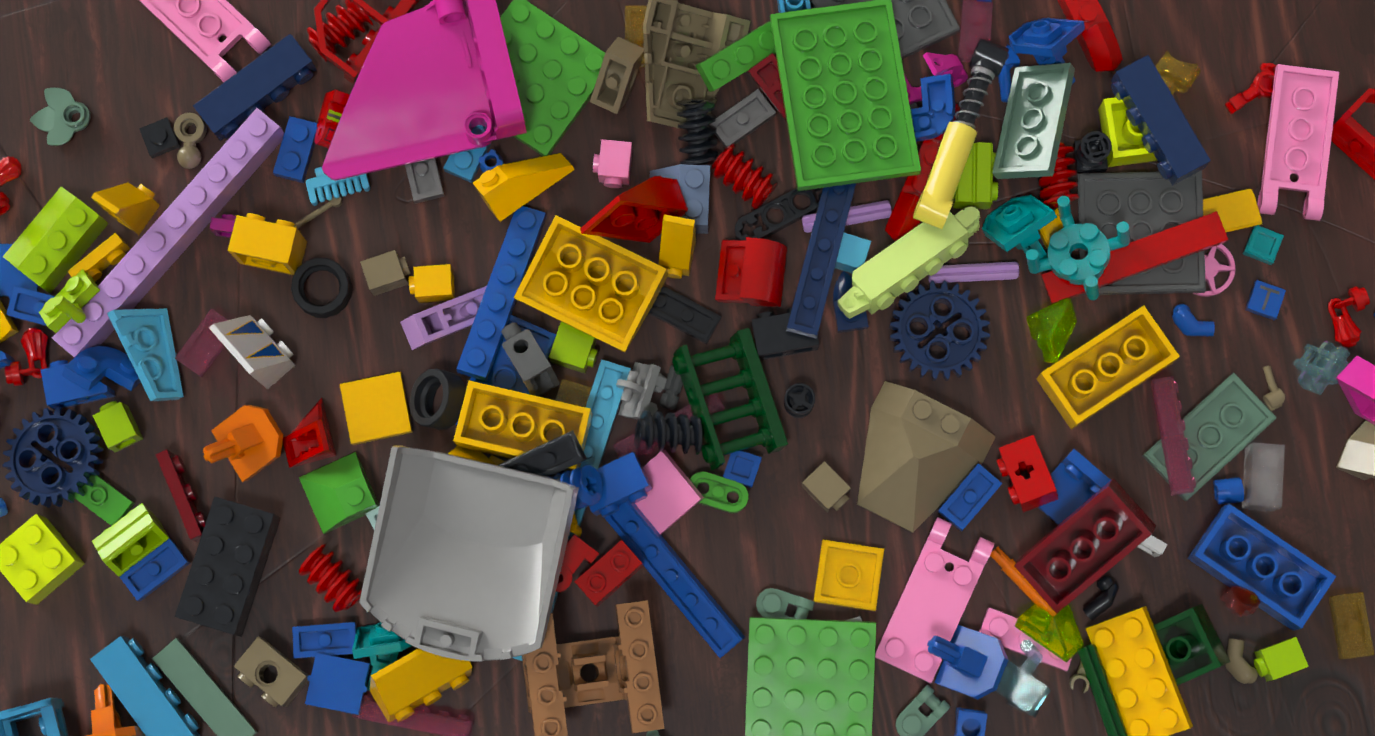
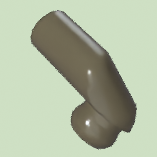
[1225,639,1258,684]

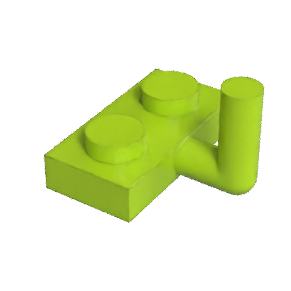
[39,269,100,333]

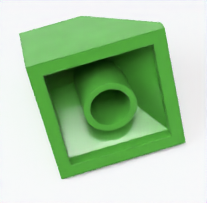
[299,452,380,534]

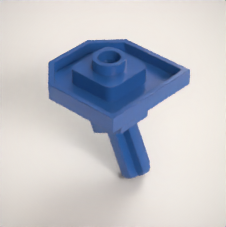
[1009,18,1085,84]
[927,625,1008,700]

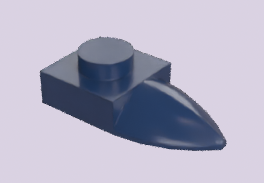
[833,271,869,333]

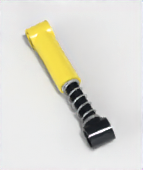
[913,38,1009,229]

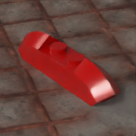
[1057,0,1123,72]
[885,104,960,241]

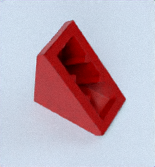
[283,397,336,468]

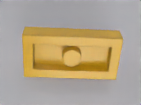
[67,233,130,281]

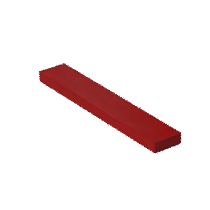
[1041,211,1229,305]

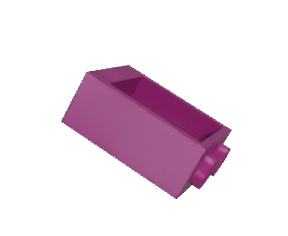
[1336,356,1375,425]

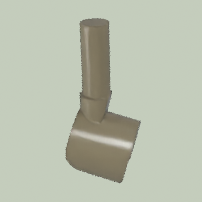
[1263,366,1285,411]
[1069,661,1090,693]

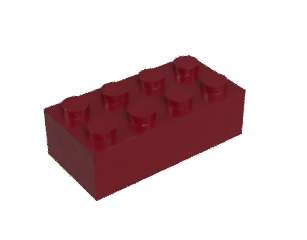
[1014,478,1156,614]

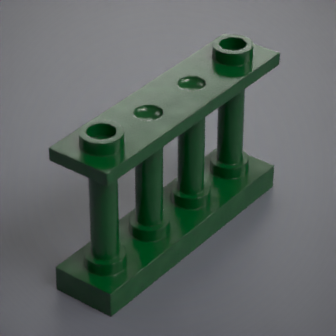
[672,328,788,470]

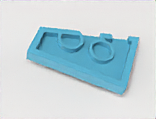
[107,308,184,401]

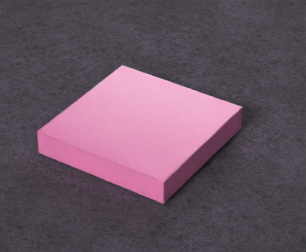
[635,450,704,535]

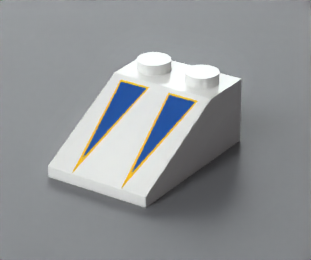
[209,315,295,390]

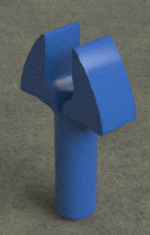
[998,44,1020,103]

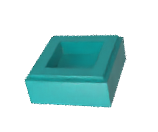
[1242,225,1284,265]

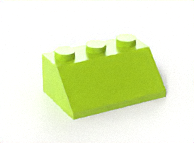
[3,187,109,294]

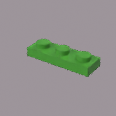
[695,22,776,92]

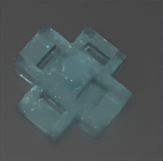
[1293,341,1350,395]

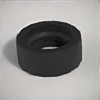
[291,257,352,318]
[410,369,466,430]

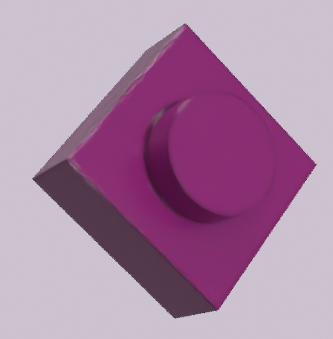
[210,214,236,238]

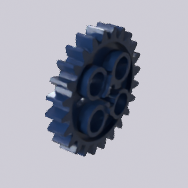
[889,281,990,381]
[2,407,104,508]

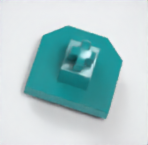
[982,195,1057,260]
[352,622,412,691]

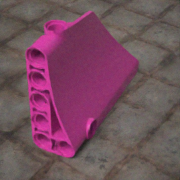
[322,0,527,181]

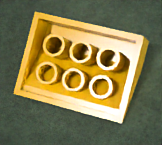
[513,215,668,353]

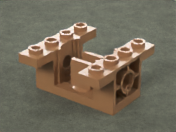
[521,600,665,736]

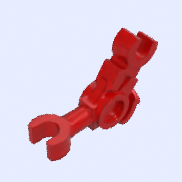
[1225,63,1277,115]

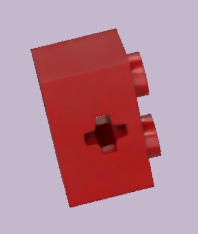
[996,435,1058,513]
[574,540,644,607]

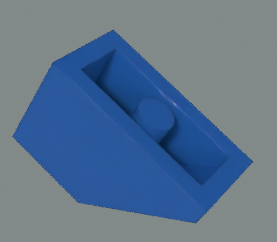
[41,360,116,410]

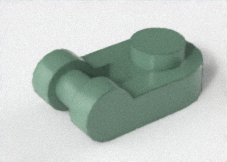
[756,588,815,619]
[895,684,951,736]

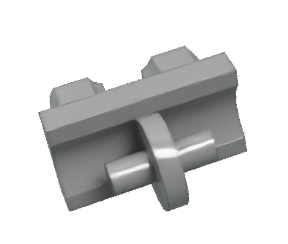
[616,362,667,419]

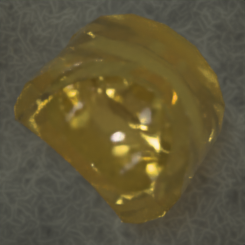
[1155,50,1201,95]

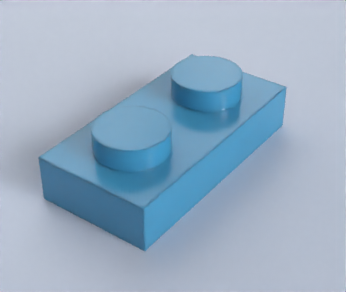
[443,125,492,183]

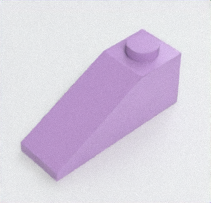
[400,286,487,350]

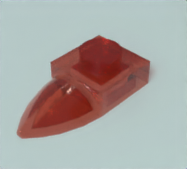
[1220,586,1261,617]

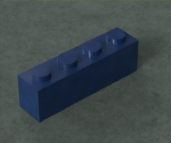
[193,34,317,141]
[1111,55,1211,186]

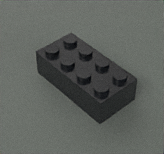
[175,496,281,637]

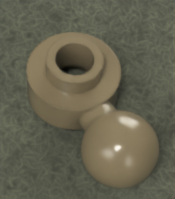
[174,112,207,169]

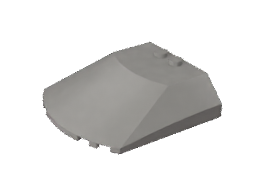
[359,446,579,662]

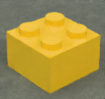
[227,213,307,275]

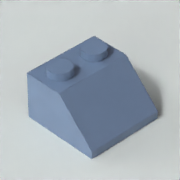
[650,164,711,234]

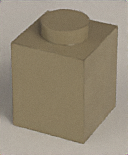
[360,250,411,296]
[801,461,851,513]

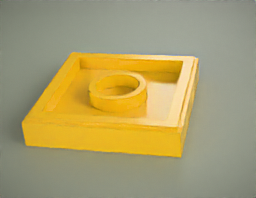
[340,372,413,445]
[813,540,884,611]

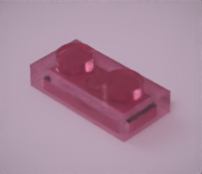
[958,0,993,62]
[175,309,227,377]

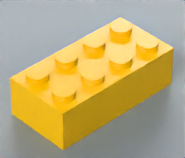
[1036,306,1180,430]
[453,380,593,471]

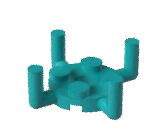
[1026,196,1130,300]

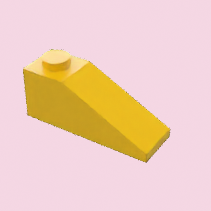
[473,153,575,222]
[91,182,160,235]
[658,214,696,279]

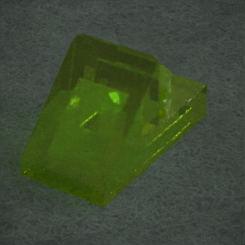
[1027,298,1077,363]
[1015,604,1084,662]

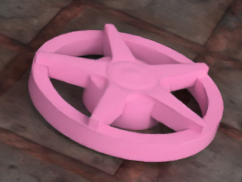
[1193,244,1235,297]

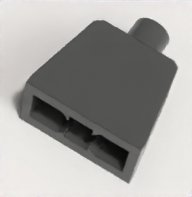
[501,322,560,397]

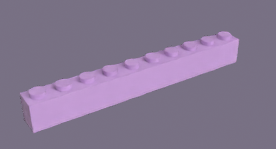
[52,108,284,358]

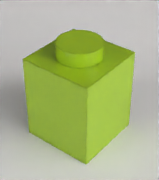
[93,401,144,452]
[1254,637,1309,682]

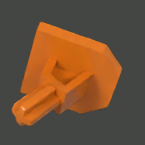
[203,405,283,482]
[87,684,145,736]

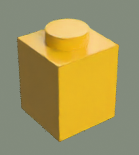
[409,264,455,303]

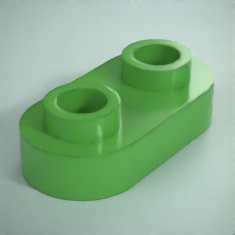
[690,472,748,513]

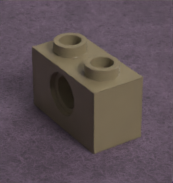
[590,37,644,114]
[234,637,309,708]

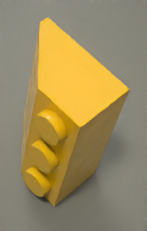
[370,648,473,723]

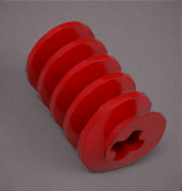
[306,0,374,62]
[711,143,778,209]
[1038,143,1080,209]
[299,544,362,612]

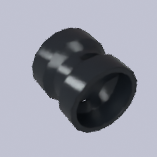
[1076,131,1111,169]
[784,383,815,418]

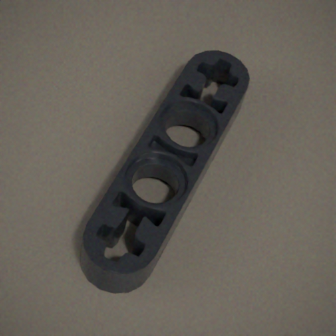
[734,188,823,240]

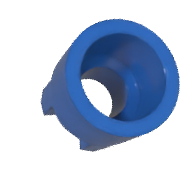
[479,149,504,173]
[1213,477,1244,504]

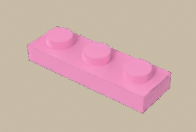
[979,608,1078,672]

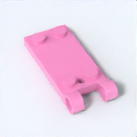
[139,0,271,82]
[1257,64,1339,221]
[875,517,995,684]

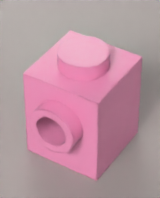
[593,139,633,188]

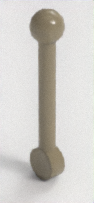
[294,195,342,229]

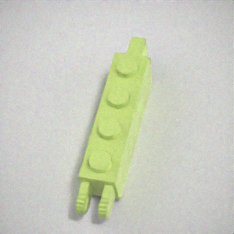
[838,206,980,319]

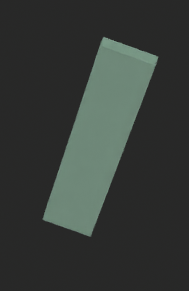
[152,638,258,736]

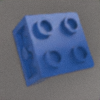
[1038,449,1111,525]

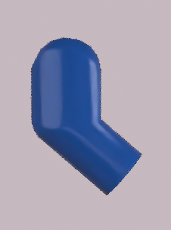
[1172,304,1215,337]

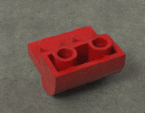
[715,237,787,307]

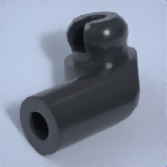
[1083,575,1119,621]

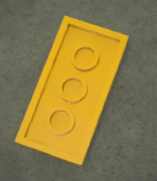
[1085,606,1193,736]

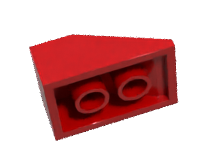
[580,176,688,243]

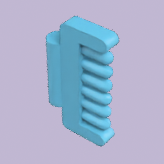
[305,167,370,206]

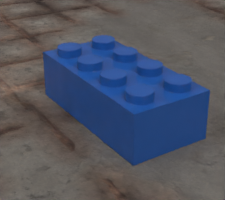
[1187,504,1336,631]

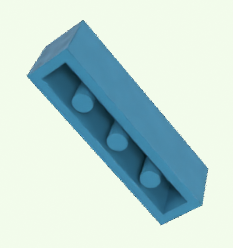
[90,636,200,736]

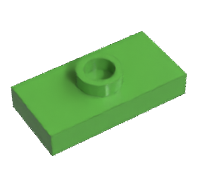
[73,475,135,526]

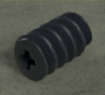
[676,99,718,165]
[634,410,703,455]

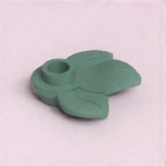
[30,88,91,146]

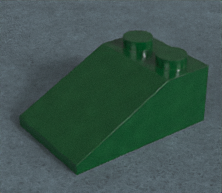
[1154,604,1230,686]

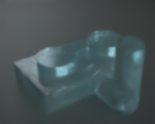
[995,640,1051,716]

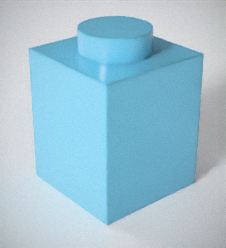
[835,233,871,274]

